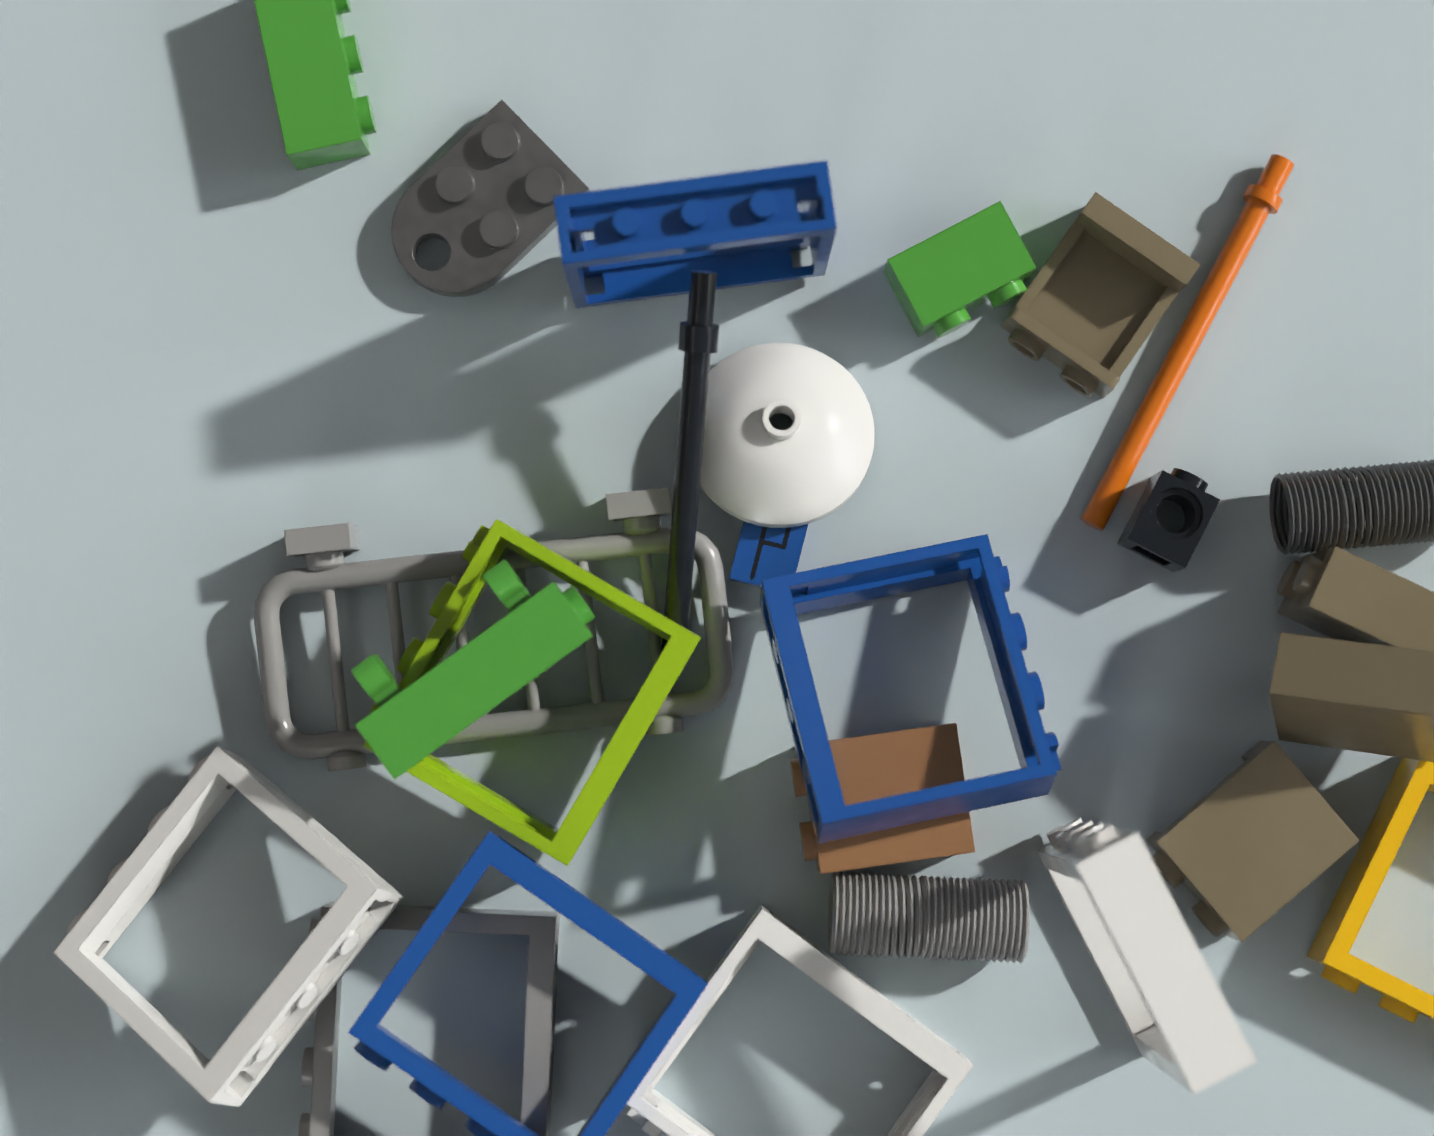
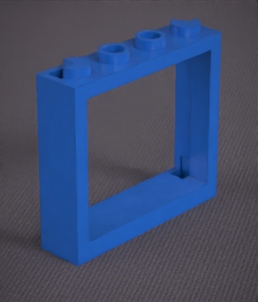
[553,160,837,308]
[760,534,1062,843]
[348,830,708,1136]

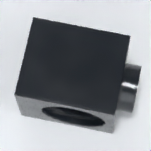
[1117,468,1220,572]

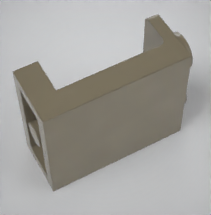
[1001,192,1201,398]
[1146,741,1360,942]

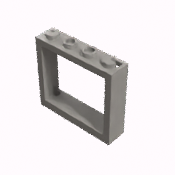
[298,902,560,1136]

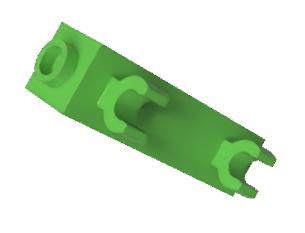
[350,560,596,780]

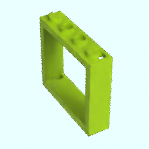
[363,519,702,866]

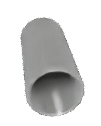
[828,872,1030,964]

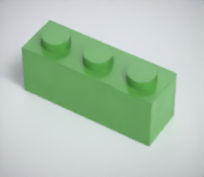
[254,0,377,170]

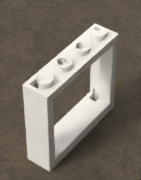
[53,746,404,1107]
[1037,817,1257,1094]
[627,905,974,1136]

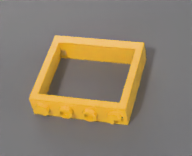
[1307,758,1434,1023]

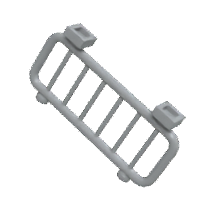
[254,487,735,771]

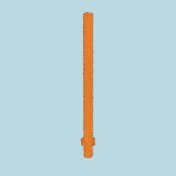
[1081,154,1294,531]

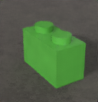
[883,201,1037,338]

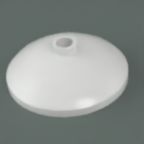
[700,343,874,528]

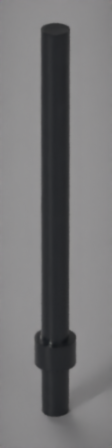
[662,270,719,651]

